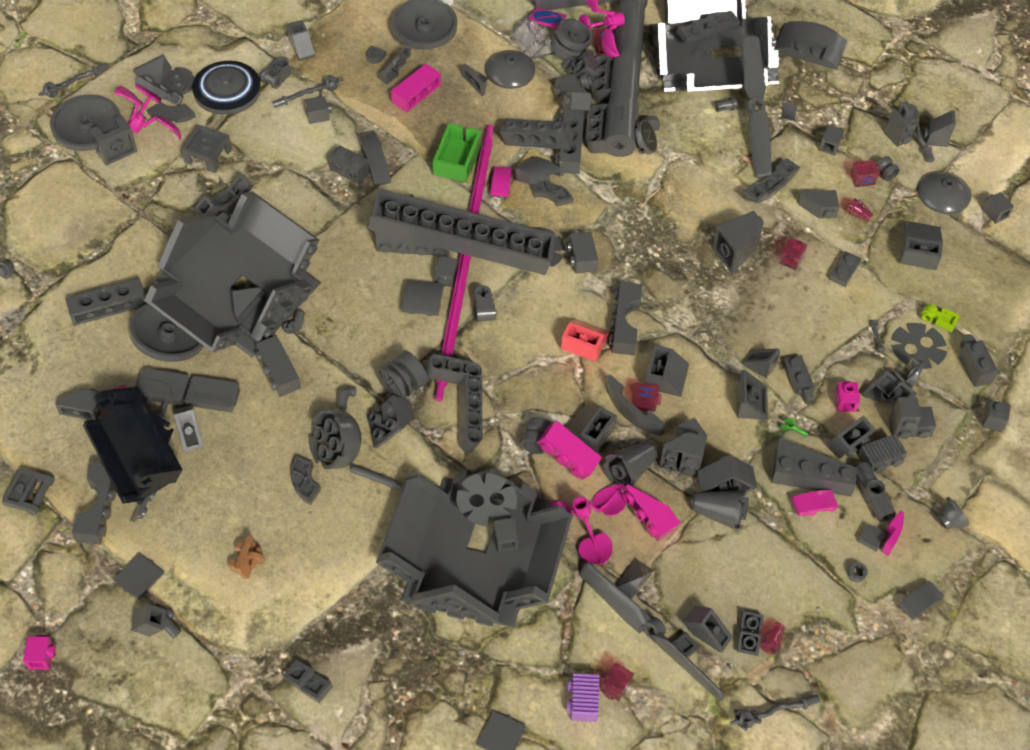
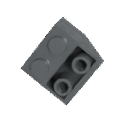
[644,345,689,397]
[567,406,617,453]
[659,432,707,477]

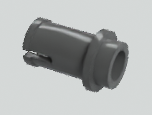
[715,97,738,112]

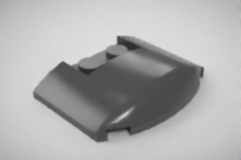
[774,21,847,70]

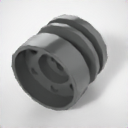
[377,350,428,399]

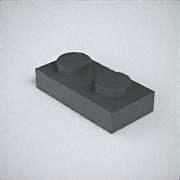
[829,251,862,287]

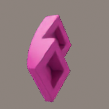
[491,167,512,197]
[791,490,839,516]
[882,510,904,556]

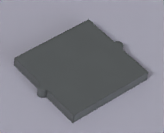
[113,553,164,600]
[477,711,526,750]

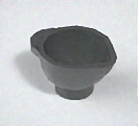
[938,496,969,530]

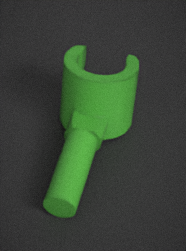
[780,418,808,437]

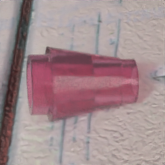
[846,198,874,223]
[760,622,785,654]

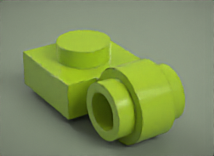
[921,304,960,333]

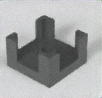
[89,115,137,166]
[181,124,232,173]

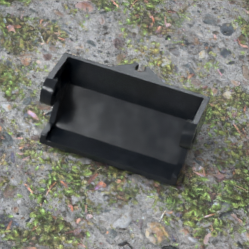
[83,387,183,504]

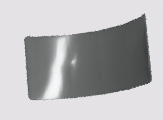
[781,103,797,121]

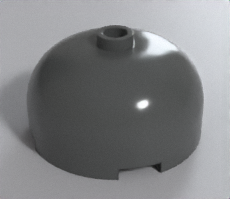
[309,409,361,469]

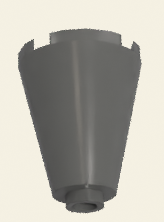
[603,442,657,486]
[691,490,749,531]

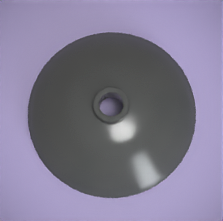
[486,50,535,89]
[918,172,972,214]

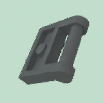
[2,468,55,515]

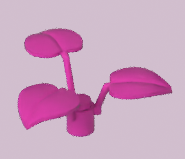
[579,0,625,58]
[115,83,181,140]
[550,484,626,565]

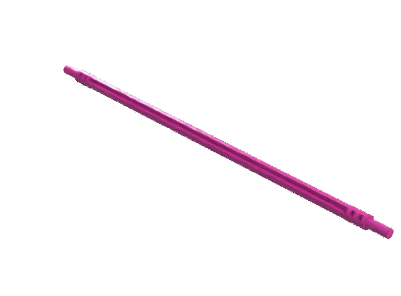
[435,125,494,401]

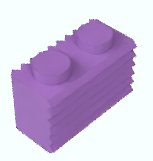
[567,672,599,722]

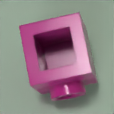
[835,381,860,412]
[23,635,56,670]

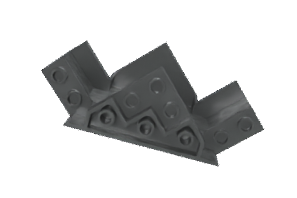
[649,0,781,92]
[144,191,321,357]
[376,468,573,628]

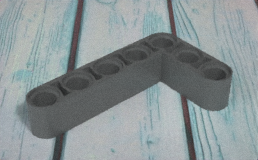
[424,354,483,453]

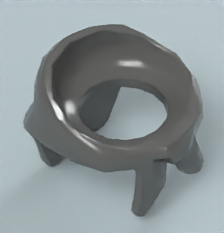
[894,354,925,388]

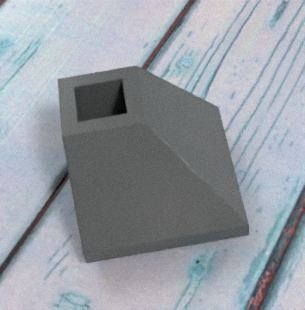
[367,395,414,448]

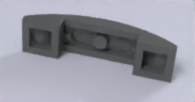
[357,130,391,187]
[743,158,800,203]
[606,374,665,436]

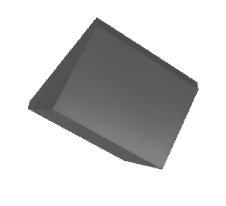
[737,370,768,420]

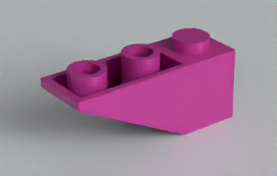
[622,484,681,542]

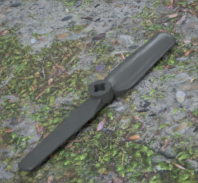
[742,35,772,178]
[580,562,724,701]

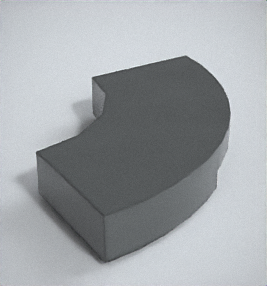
[147,102,196,123]
[529,180,574,207]
[291,455,321,505]

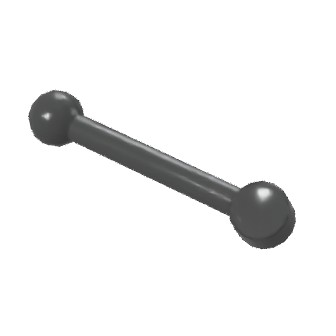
[870,320,885,353]

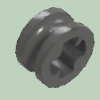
[847,562,868,583]

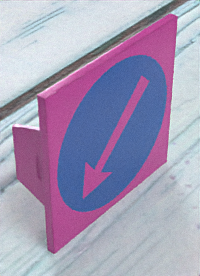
[527,8,567,28]

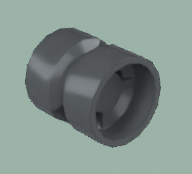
[521,417,551,454]

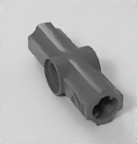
[856,462,896,522]

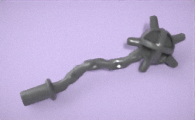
[38,63,109,98]
[272,75,344,108]
[909,104,935,163]
[730,694,820,731]

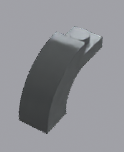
[194,173,254,217]

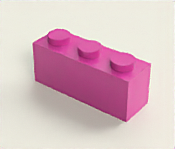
[391,64,441,113]
[537,420,602,480]

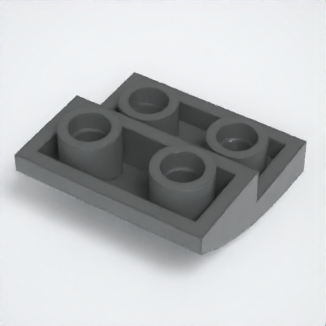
[401,280,444,316]

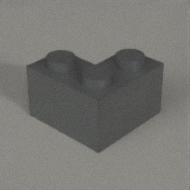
[889,397,936,439]
[698,455,757,492]

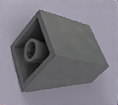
[712,211,764,274]

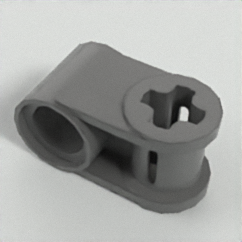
[260,56,291,89]
[474,285,496,322]

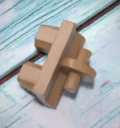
[228,536,265,579]

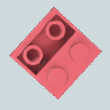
[561,319,610,362]

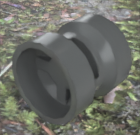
[875,156,900,181]

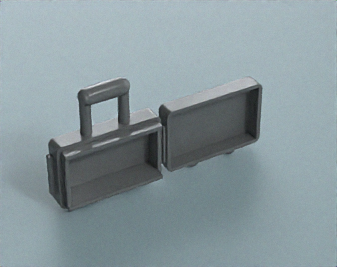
[135,368,241,418]

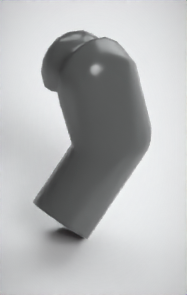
[283,310,305,334]
[337,385,357,410]
[164,609,181,639]

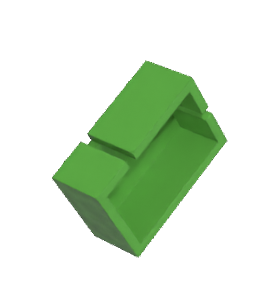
[433,123,482,183]

